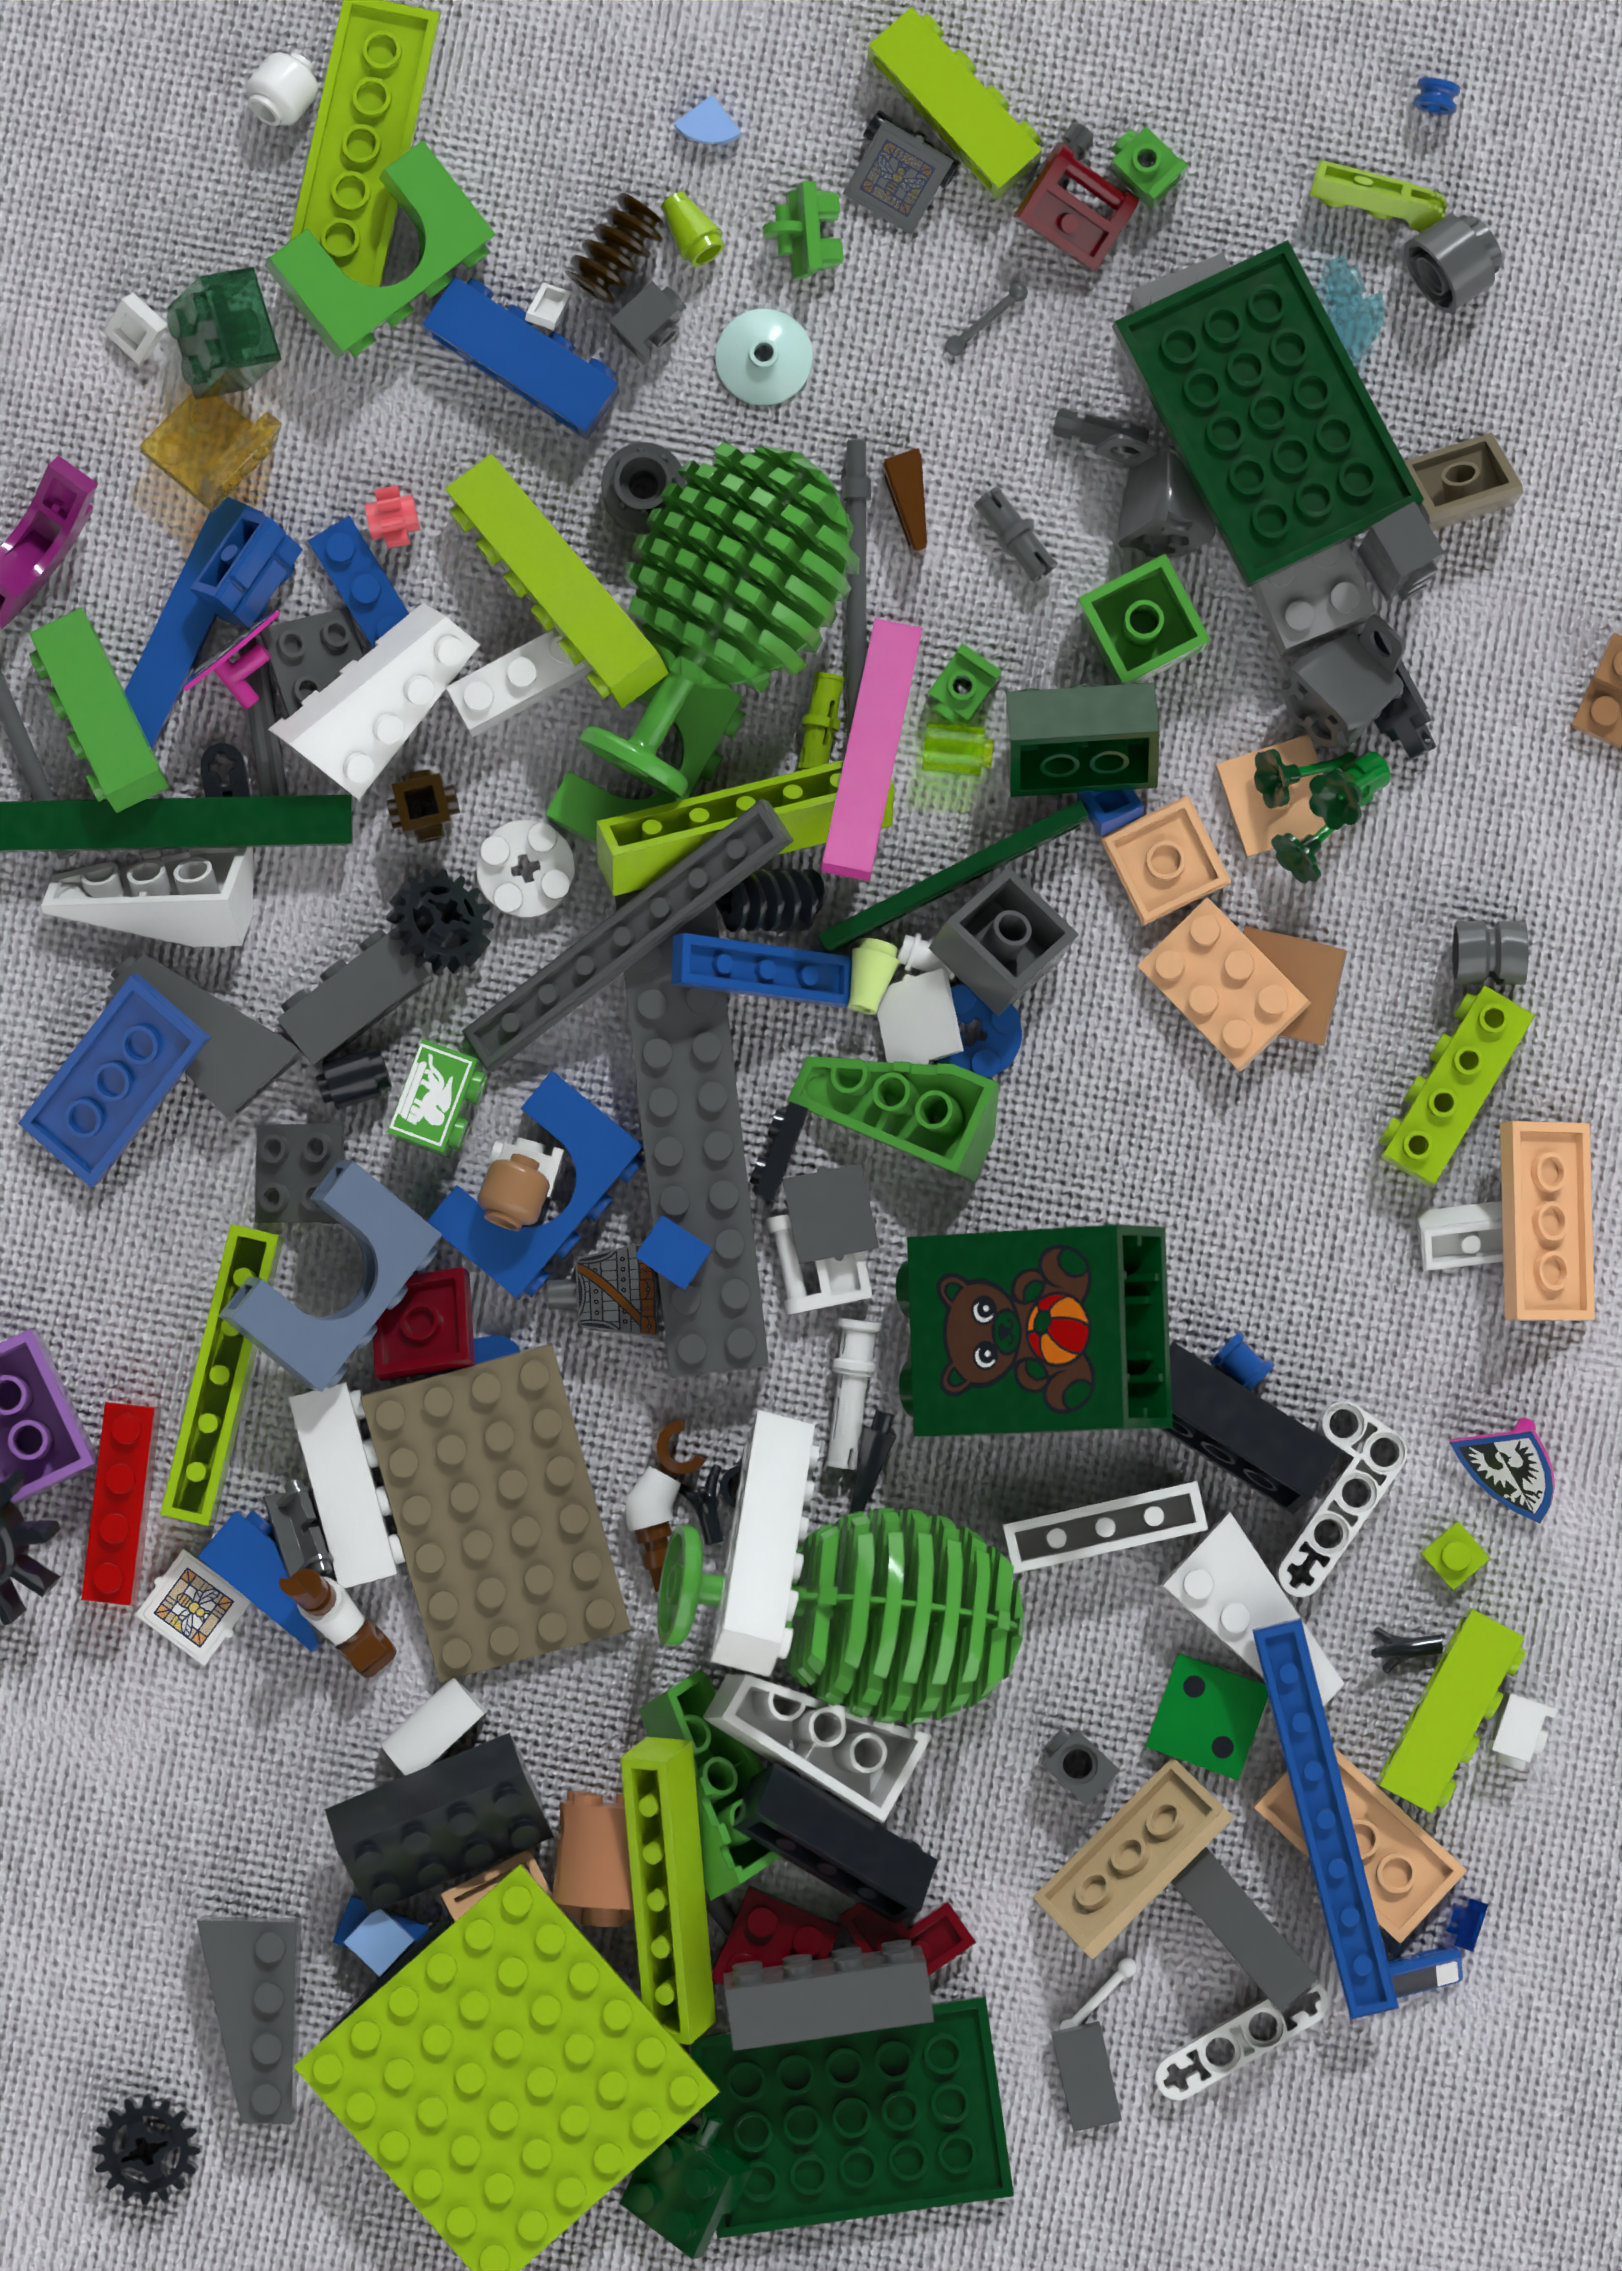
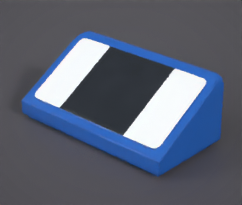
[1388,1944,1463,1998]

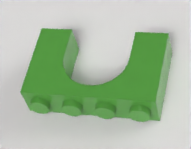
[264,140,496,359]
[545,670,746,846]

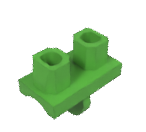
[762,181,844,279]

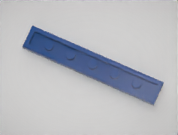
[124,492,265,751]

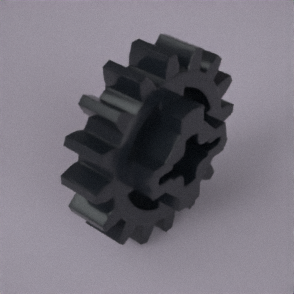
[386,869,494,975]
[92,2093,203,2205]

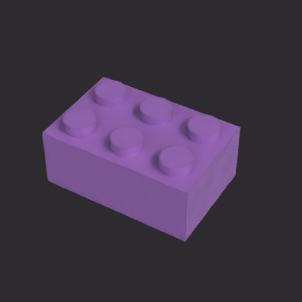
[0,1329,98,1505]

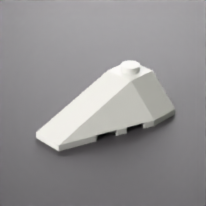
[41,847,253,948]

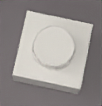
[103,293,168,364]

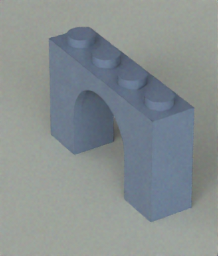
[219,1159,442,1392]

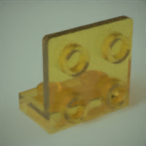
[140,384,282,512]

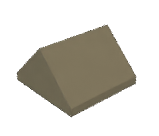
[1404,432,1524,532]

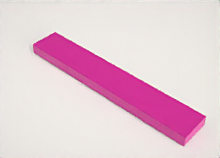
[821,618,923,881]

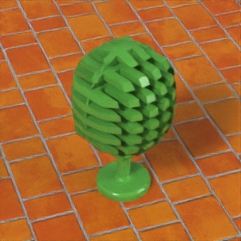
[578,442,860,799]
[657,1508,1025,1724]

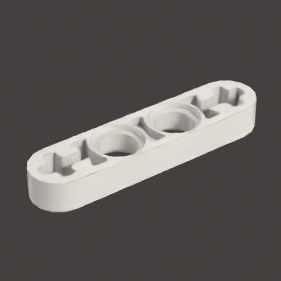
[1154,1984,1329,2100]

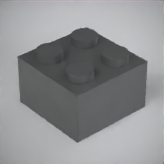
[928,866,1079,1017]

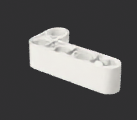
[1275,1402,1407,1597]

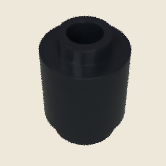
[316,1049,392,1110]

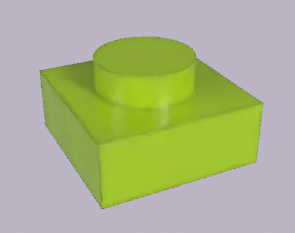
[1419,1521,1491,1591]

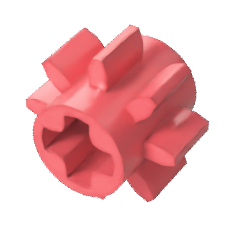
[365,485,420,549]

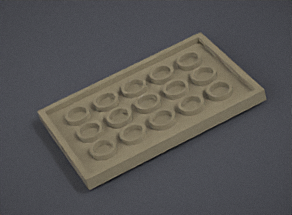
[360,1343,631,1683]

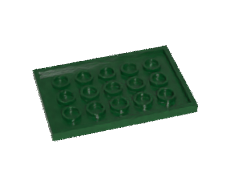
[1112,240,1424,588]
[691,1995,1014,2239]

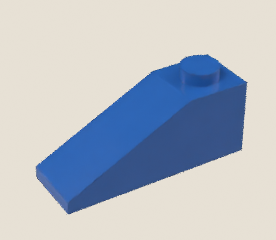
[198,1510,322,1652]

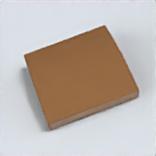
[1243,926,1347,1046]

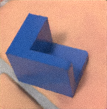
[636,1215,713,1291]

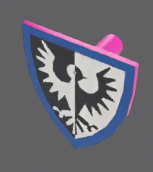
[183,610,280,710]
[1449,1418,1555,1524]

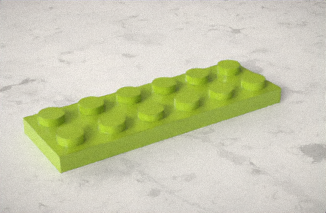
[289,0,441,287]

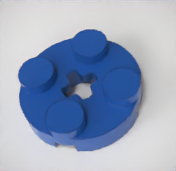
[933,984,1022,1079]

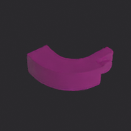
[0,455,98,629]

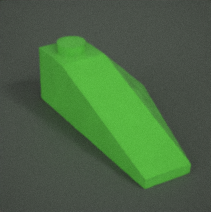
[787,1056,1000,1183]

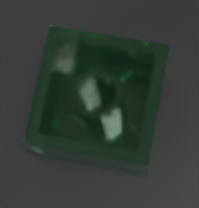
[167,266,282,400]

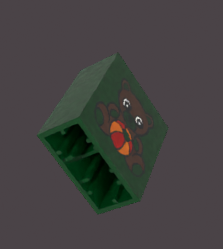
[896,1224,1173,1437]

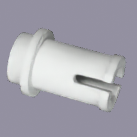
[897,933,955,982]

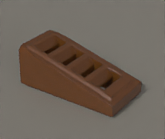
[882,448,927,560]

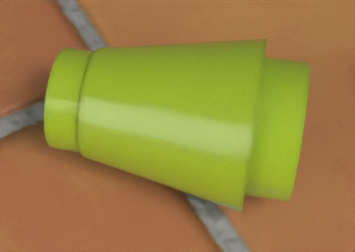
[660,191,725,267]

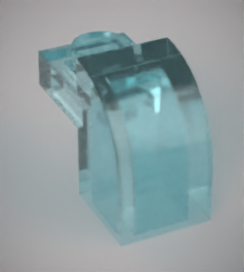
[1321,255,1385,364]

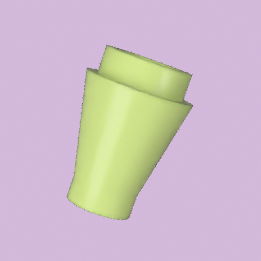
[848,938,900,1014]

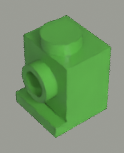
[1110,126,1188,210]
[927,643,1002,726]

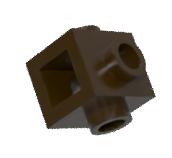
[386,769,461,844]

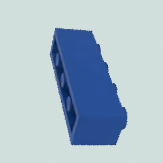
[422,276,620,440]

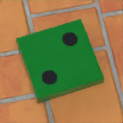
[1144,1653,1269,1781]

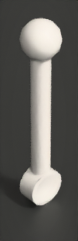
[1059,1958,1137,2030]

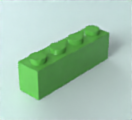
[29,608,169,813]

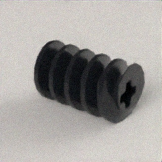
[715,869,825,932]

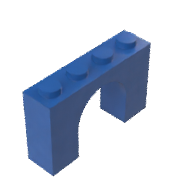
[427,1071,645,1300]

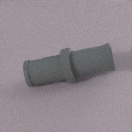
[974,487,1058,583]

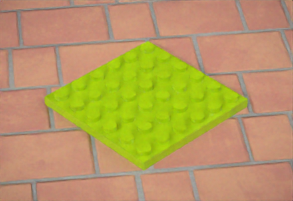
[293,1863,720,2271]

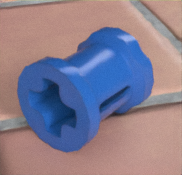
[1209,1331,1275,1391]

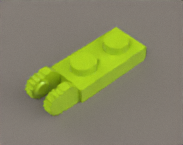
[1310,160,1447,231]

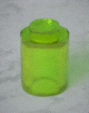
[922,722,994,777]

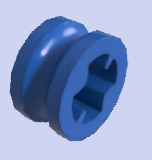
[1413,77,1461,115]

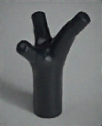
[678,1464,724,1545]
[1371,1627,1443,1674]

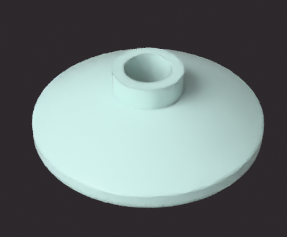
[715,309,813,406]

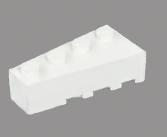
[268,602,480,800]
[1160,1512,1344,1707]
[703,1675,932,1822]

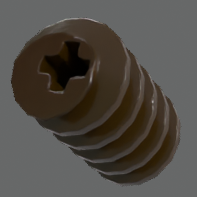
[565,193,664,305]

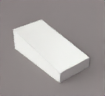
[525,282,572,330]

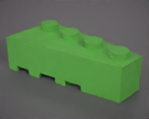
[638,1669,781,1901]

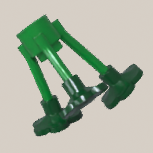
[1254,749,1391,884]

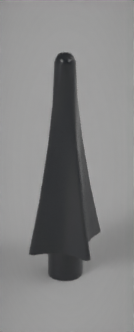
[849,1409,897,1514]

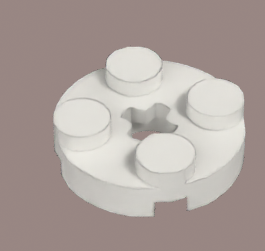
[477,820,575,919]

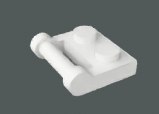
[766,1214,873,1316]

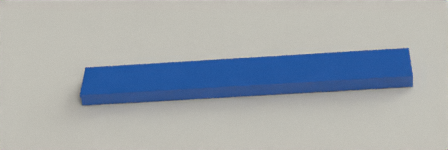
[1252,1617,1399,2020]

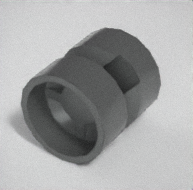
[1452,921,1529,985]

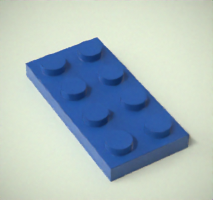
[18,973,211,1187]

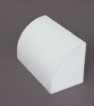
[381,1677,488,1776]

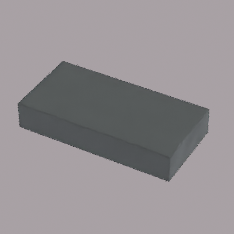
[1051,2021,1122,2132]

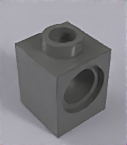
[1041,1727,1120,1807]

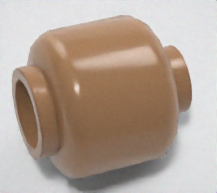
[477,1153,550,1231]

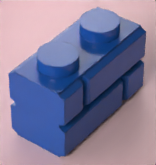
[189,509,303,630]

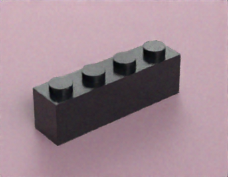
[732,1763,938,1924]

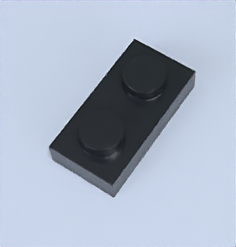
[749,1101,808,1203]

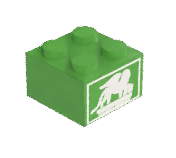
[1075,553,1211,685]
[387,1039,488,1159]

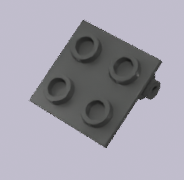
[260,607,364,718]
[255,1123,348,1224]

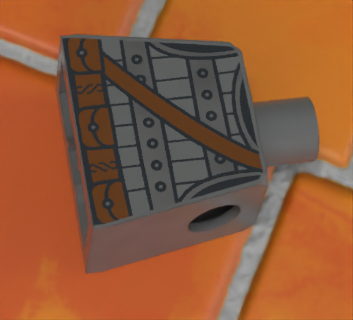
[547,1243,659,1338]

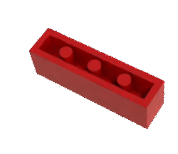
[81,1402,161,1606]

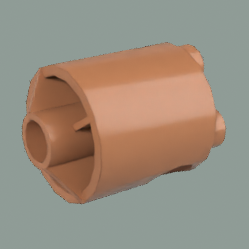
[553,1791,635,1927]

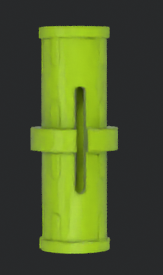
[797,672,845,770]

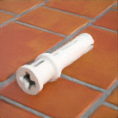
[826,1318,882,1470]

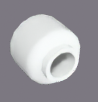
[246,52,319,126]

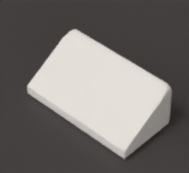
[1416,1201,1503,1271]

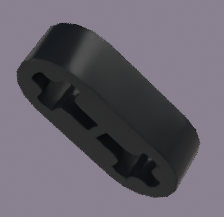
[200,743,252,797]

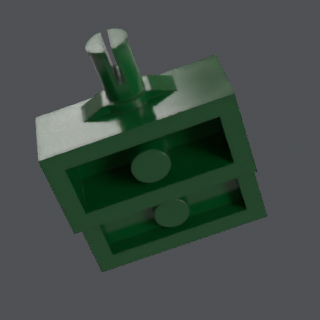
[619,2111,753,2260]

